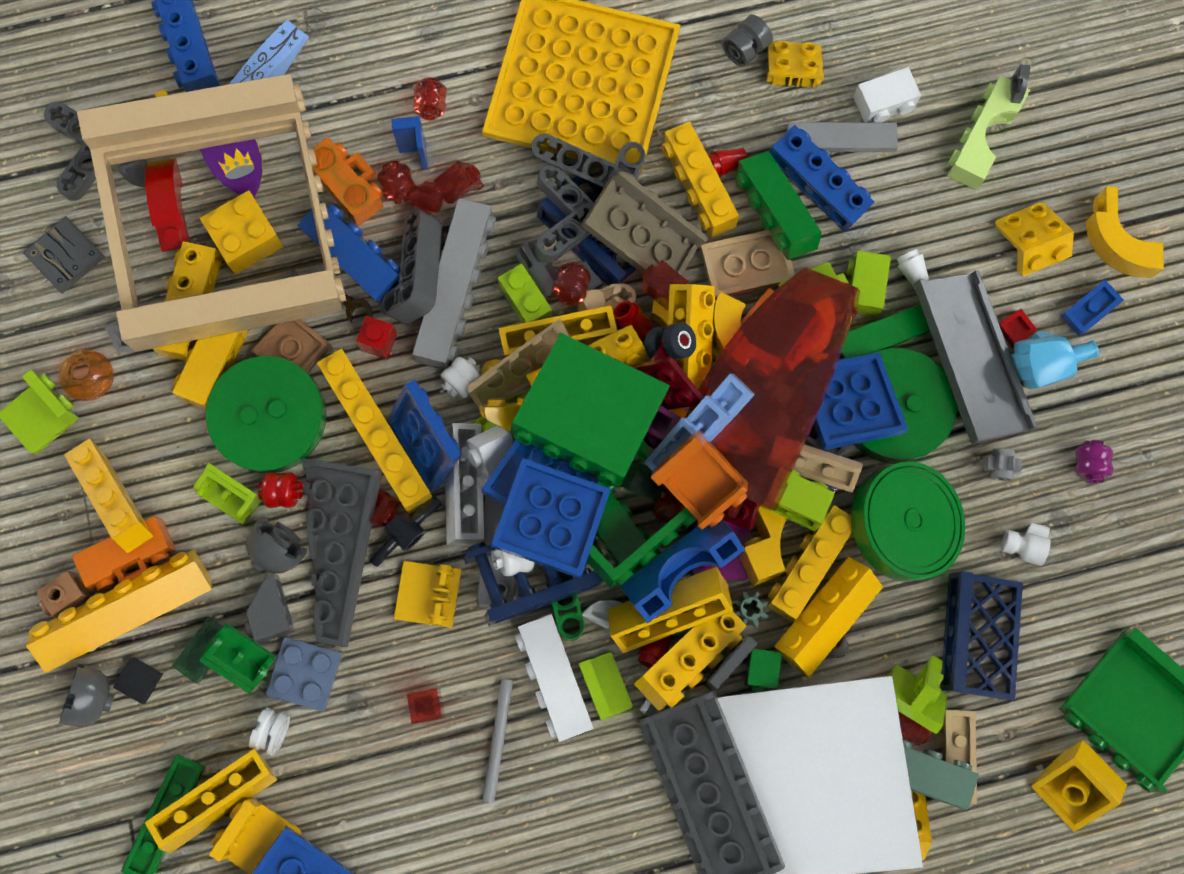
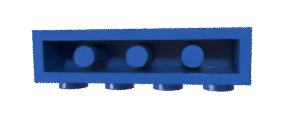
[151,0,220,92]
[769,125,875,232]
[297,200,400,302]

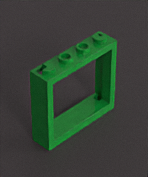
[586,440,697,588]

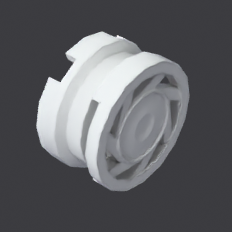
[249,707,290,756]

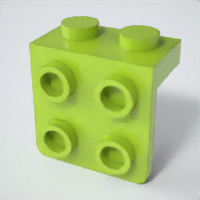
[0,369,80,454]

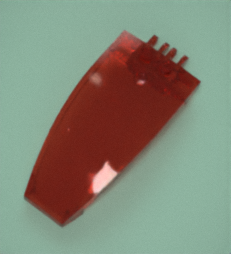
[685,267,860,518]

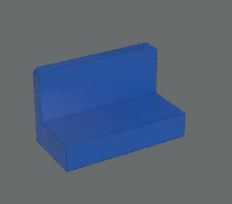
[391,116,429,170]

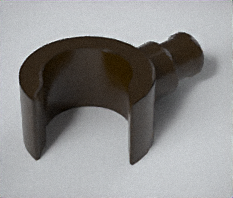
[343,292,373,323]

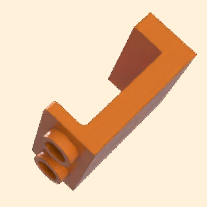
[651,430,748,530]

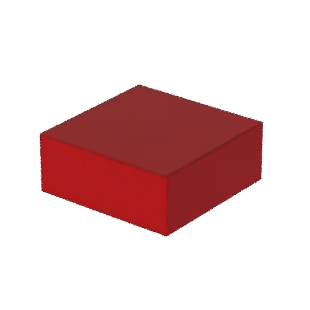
[999,308,1038,348]

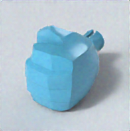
[1011,331,1099,389]

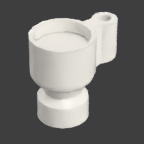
[1001,522,1051,566]

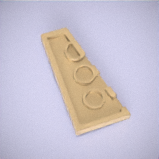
[467,318,571,408]

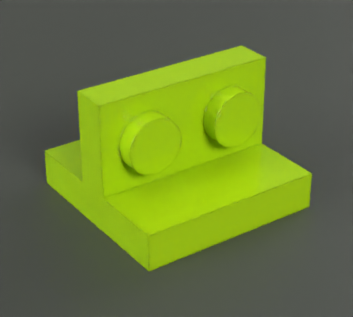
[889,655,948,734]

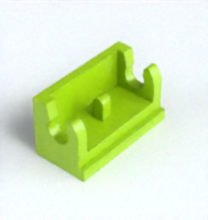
[193,463,262,525]

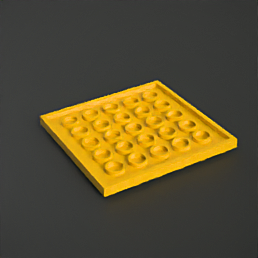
[482,0,681,175]

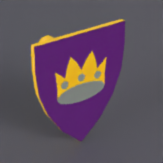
[200,139,263,198]

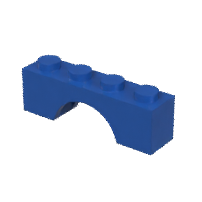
[620,519,745,623]

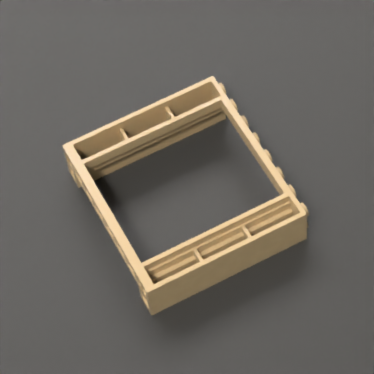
[77,74,346,352]

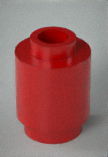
[613,301,652,340]

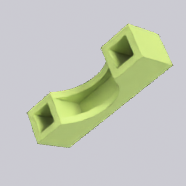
[947,75,1030,190]

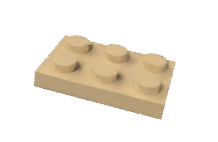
[700,230,795,300]

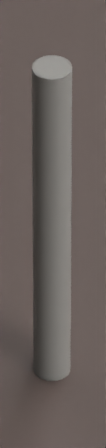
[482,679,513,803]

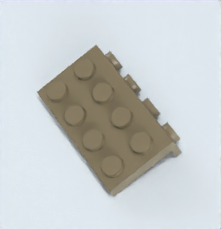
[581,171,707,287]

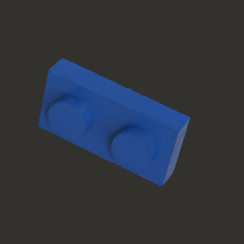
[1061,279,1124,337]

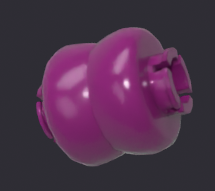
[1075,440,1114,484]

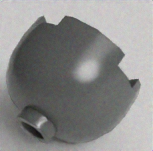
[246,516,307,574]
[59,663,115,727]

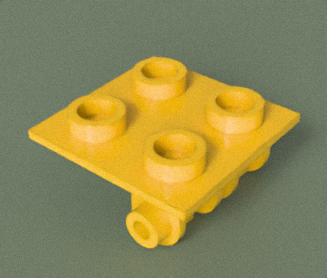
[766,40,824,88]
[394,561,462,628]

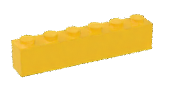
[317,348,433,514]
[26,549,212,674]

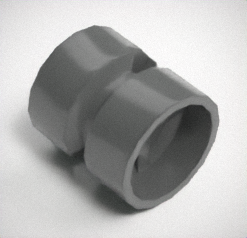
[721,14,773,67]

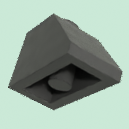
[245,573,295,643]

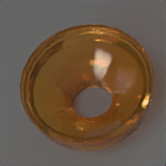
[59,350,114,401]

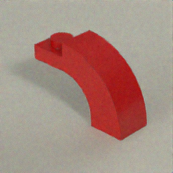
[145,158,191,252]

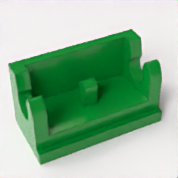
[199,623,276,694]

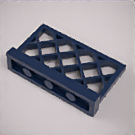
[537,174,637,286]
[940,571,1023,701]

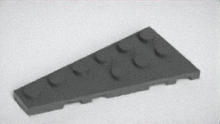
[302,458,382,647]

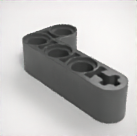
[531,134,646,188]
[380,208,442,324]

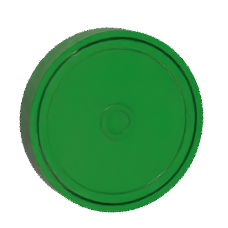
[853,348,957,464]
[206,356,326,473]
[851,462,965,582]

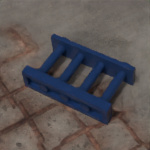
[463,542,604,627]

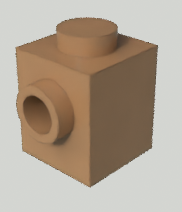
[36,571,92,617]

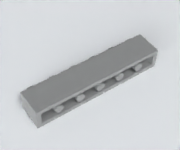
[412,198,496,370]

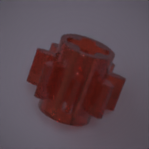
[410,181,444,215]

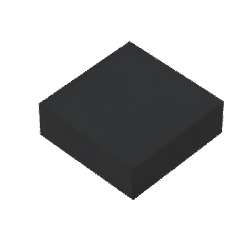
[113,657,163,704]

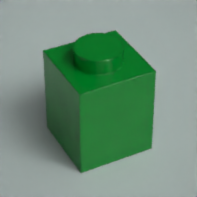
[744,649,782,693]

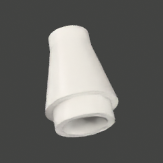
[897,249,929,291]

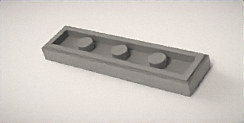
[787,122,898,152]

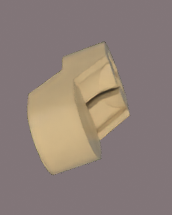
[577,283,636,312]

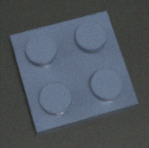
[266,637,343,712]

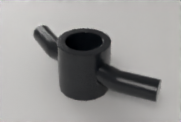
[370,497,442,567]

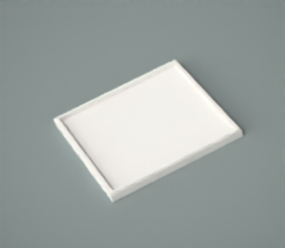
[717,676,923,874]

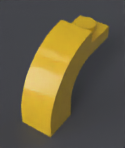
[1086,186,1164,278]

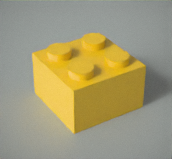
[200,190,284,275]

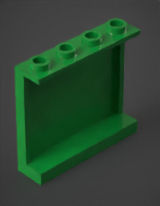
[510,333,670,487]
[1059,628,1184,793]

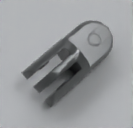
[517,242,565,297]

